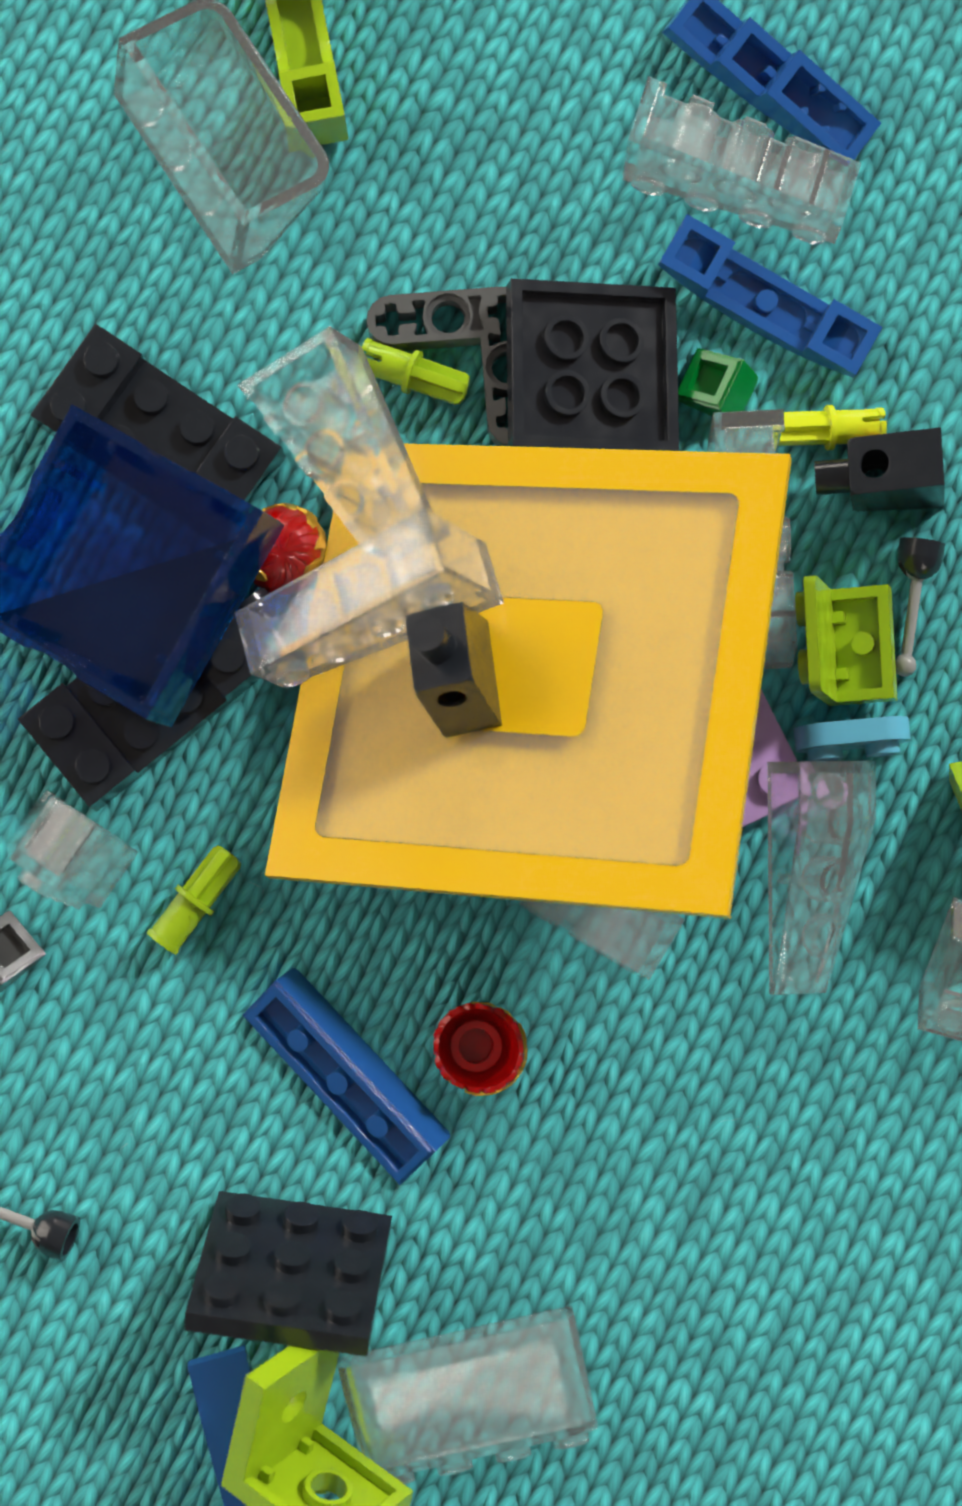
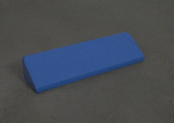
[243,968,450,1185]

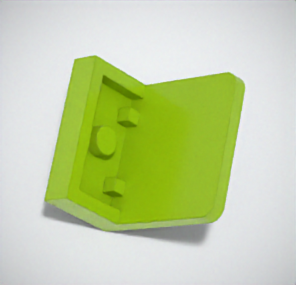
[795,575,898,706]

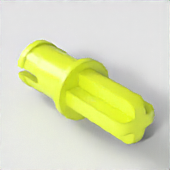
[771,405,887,450]

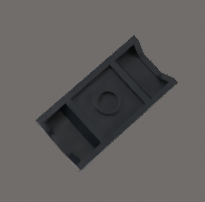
[30,323,286,546]
[18,613,273,812]

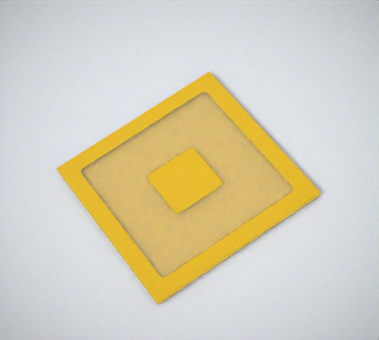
[265,442,792,919]

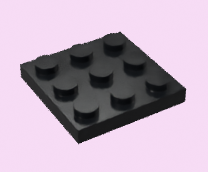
[506,278,679,451]
[184,1191,392,1357]

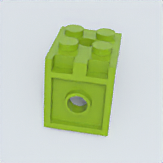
[221,1346,413,1506]

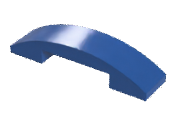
[658,214,883,378]

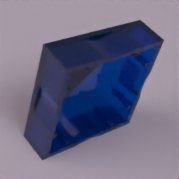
[0,404,285,727]

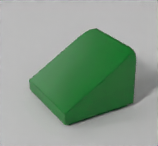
[678,348,758,425]

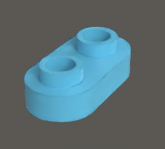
[793,716,911,763]

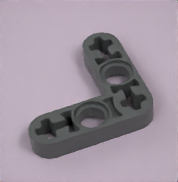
[367,286,508,446]

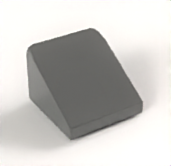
[0,910,46,993]

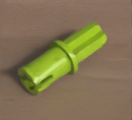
[356,338,470,405]
[146,845,241,955]

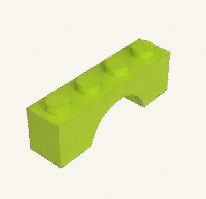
[265,0,349,150]

